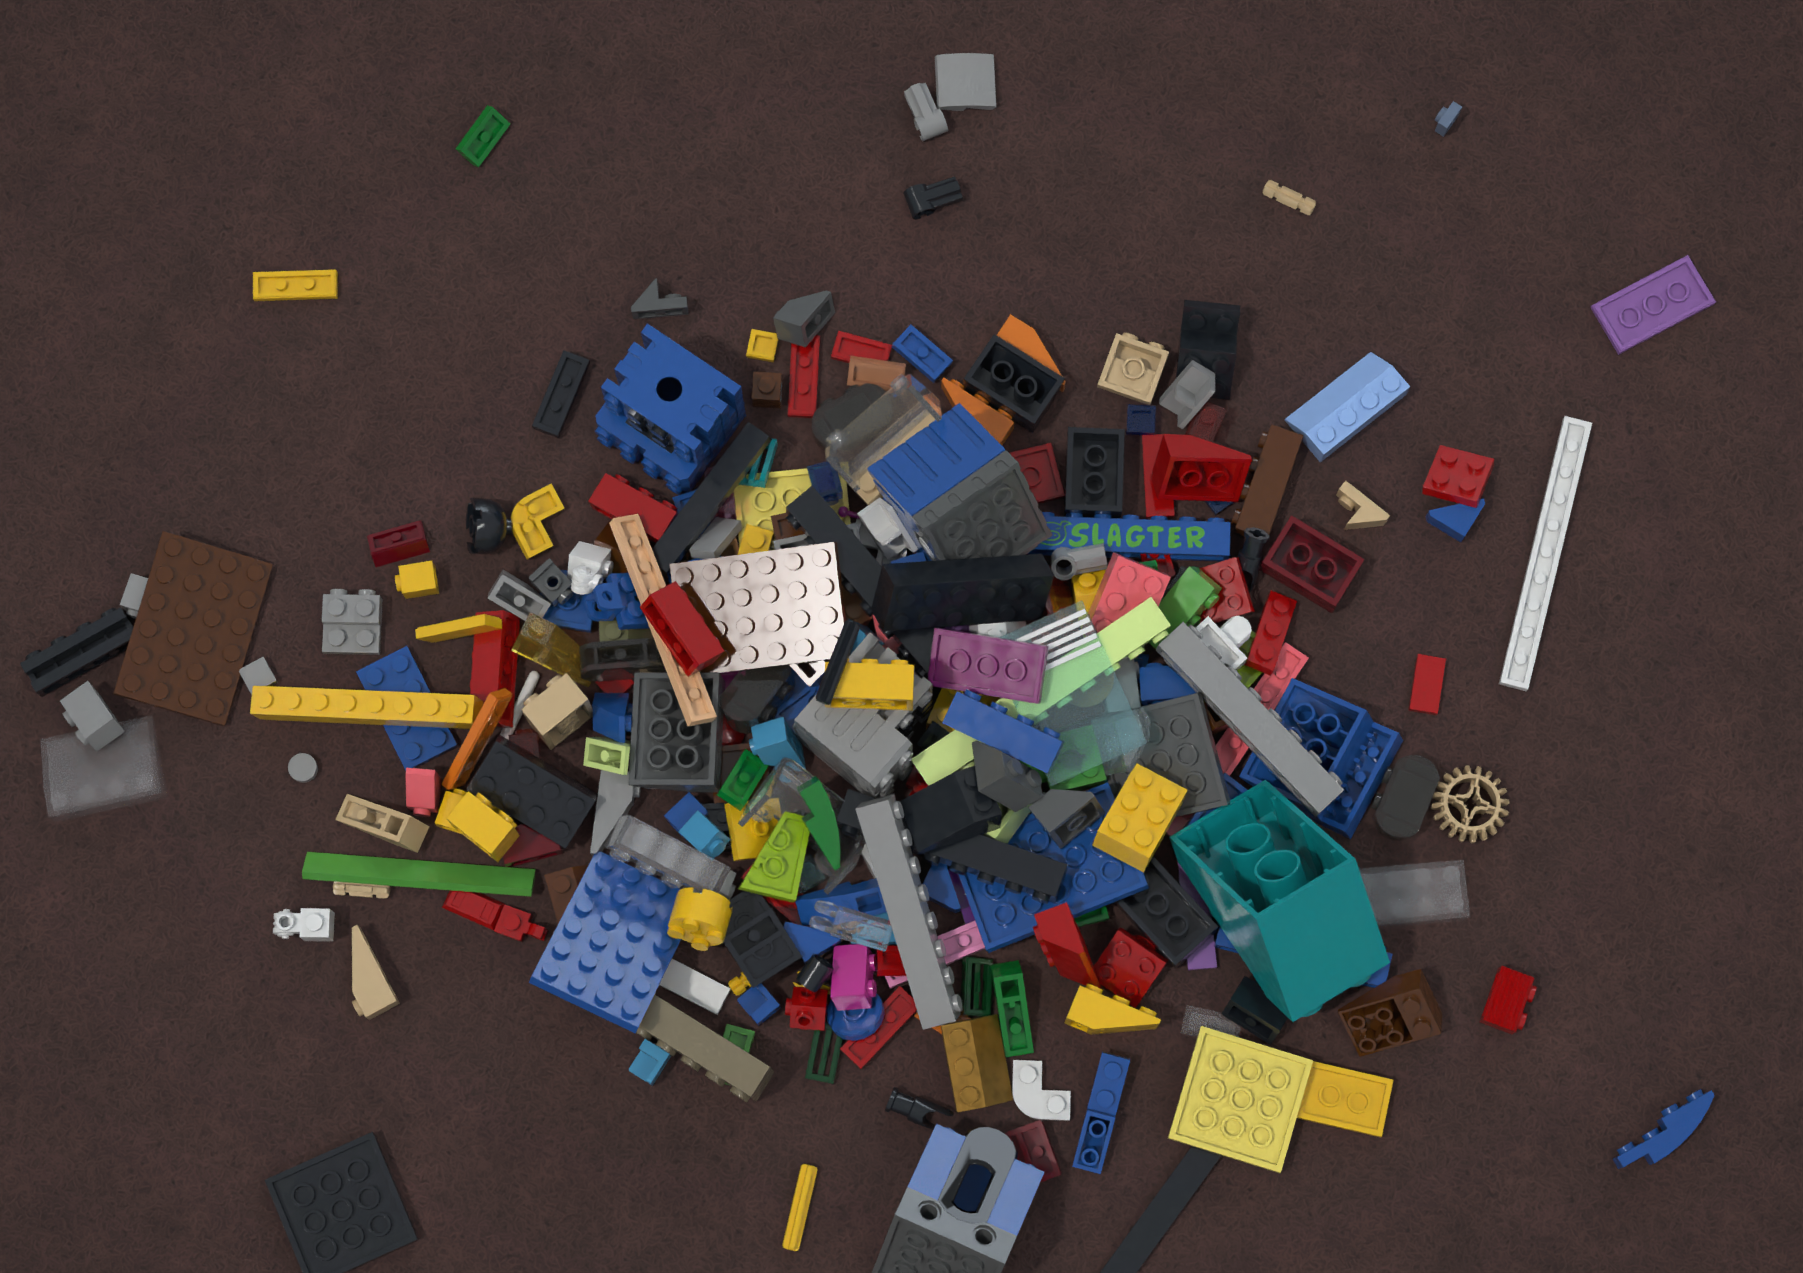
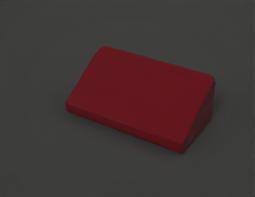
[367,520,430,567]

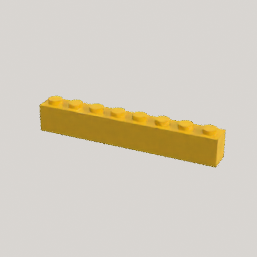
[250,686,483,729]

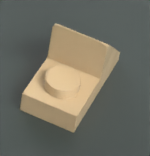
[1336,481,1390,530]

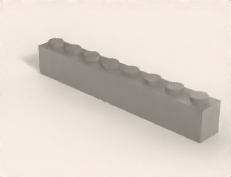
[1156,622,1344,817]
[856,794,963,1029]

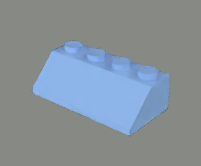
[1285,352,1410,462]

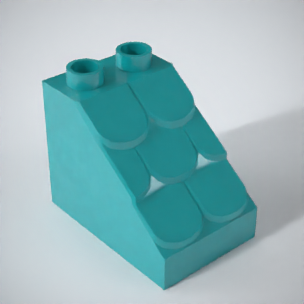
[1169,780,1390,1022]

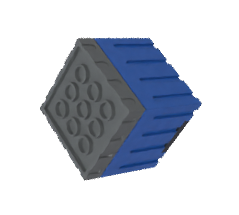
[867,403,1053,561]

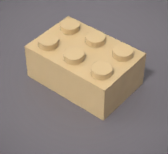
[521,673,593,750]

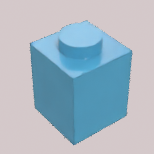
[678,810,731,861]

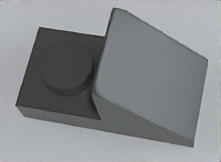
[631,278,689,319]

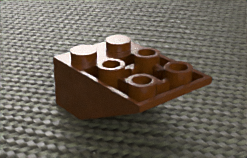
[1338,969,1442,1057]

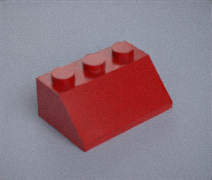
[1033,902,1101,988]

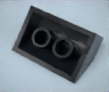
[963,334,1065,433]

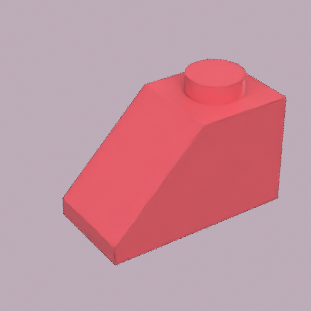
[406,768,442,817]

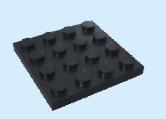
[265,1132,419,1273]

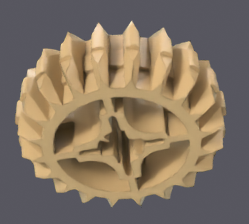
[1431,765,1509,843]

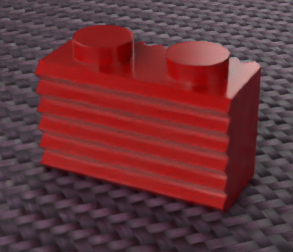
[1480,966,1537,1034]

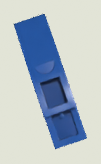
[795,878,887,925]
[1072,1051,1130,1174]
[1613,1089,1715,1169]

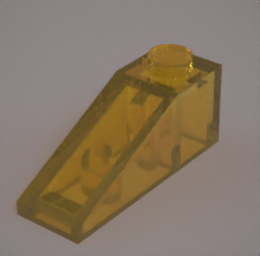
[511,612,600,688]

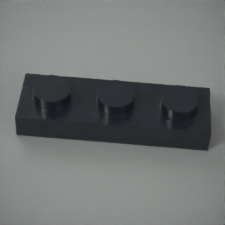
[532,350,590,438]

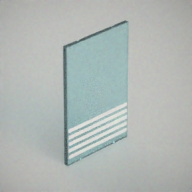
[999,601,1147,786]

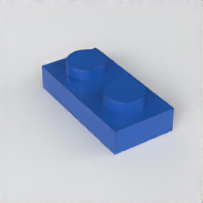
[892,324,953,383]

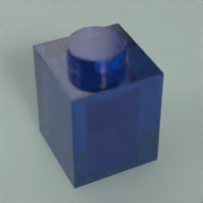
[807,460,843,506]

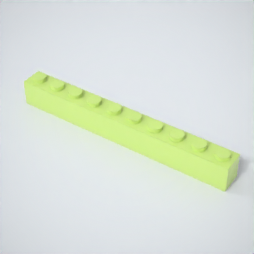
[911,597,1171,786]

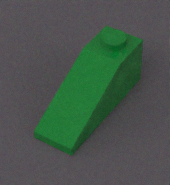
[990,960,1034,1057]

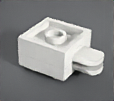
[1164,616,1252,701]

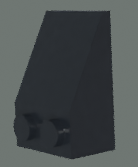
[900,766,1002,854]

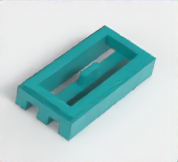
[738,438,778,488]

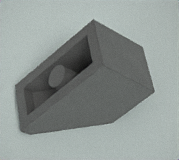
[773,290,835,347]

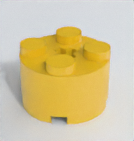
[667,887,733,951]

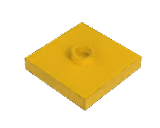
[724,798,781,861]

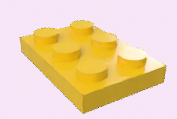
[1297,1061,1393,1138]

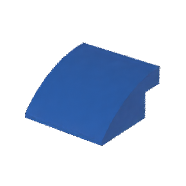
[1239,678,1403,839]

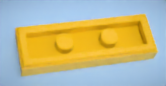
[253,270,338,301]
[415,614,502,642]

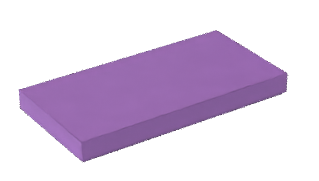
[1590,255,1716,355]

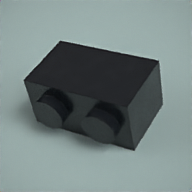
[1221,976,1288,1045]

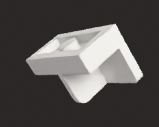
[857,497,918,560]

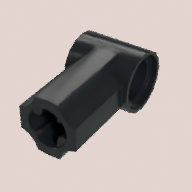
[903,176,963,220]
[796,953,834,993]

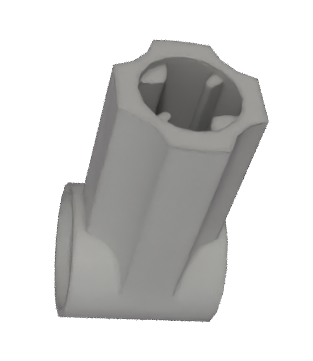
[904,83,948,142]
[1051,543,1108,580]

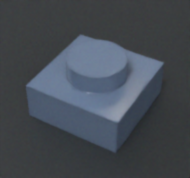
[1435,101,1462,137]

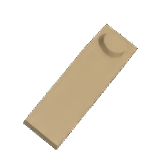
[335,794,429,853]
[352,925,400,1020]

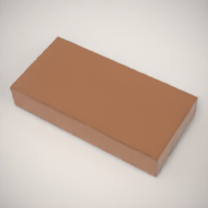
[847,356,906,393]

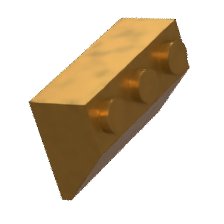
[940,1014,1013,1112]

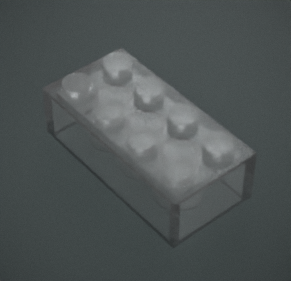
[604,815,731,893]
[1359,860,1470,929]

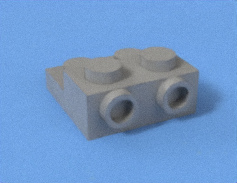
[322,589,383,655]

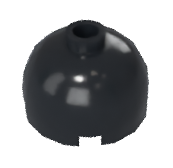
[466,498,512,554]

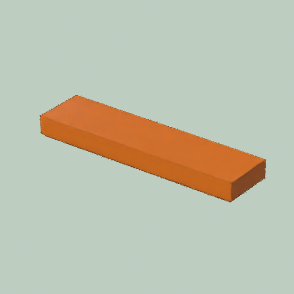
[442,688,512,790]

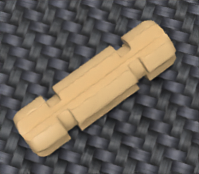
[1263,180,1316,215]
[333,881,390,899]

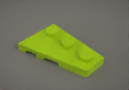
[738,811,810,903]

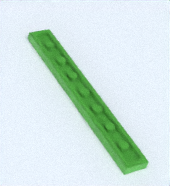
[302,852,535,897]

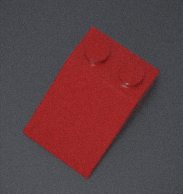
[1151,434,1252,502]

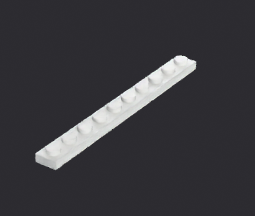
[1499,416,1592,691]

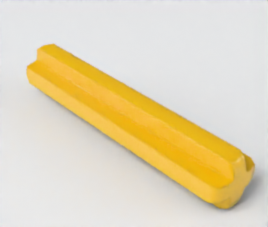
[782,1164,817,1251]

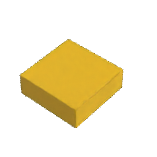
[746,329,779,362]

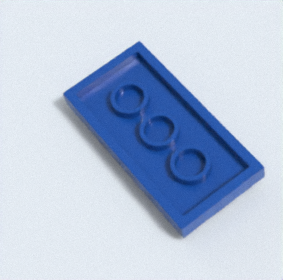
[356,646,458,770]

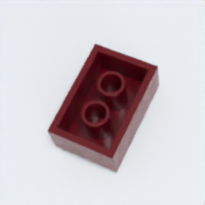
[1260,515,1365,613]

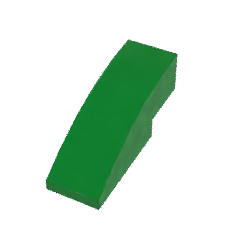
[796,776,840,871]

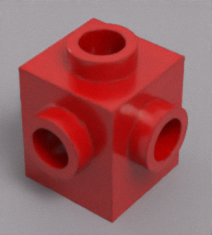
[785,987,828,1031]

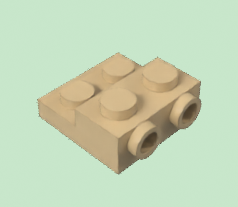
[1097,333,1169,405]

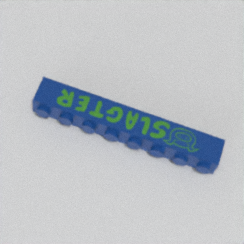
[1026,512,1230,561]

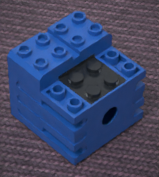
[595,323,746,495]

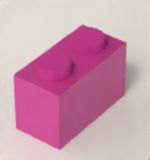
[831,943,877,1011]

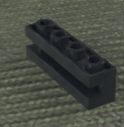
[20,607,133,697]

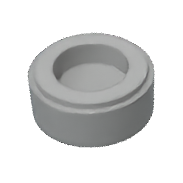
[288,753,318,783]

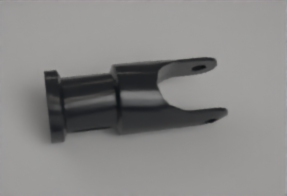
[1237,527,1269,592]
[885,1087,954,1130]

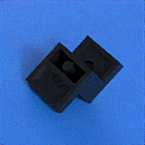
[1175,300,1240,400]
[723,891,802,988]

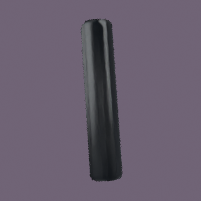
[816,620,860,705]

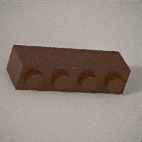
[1231,424,1303,544]

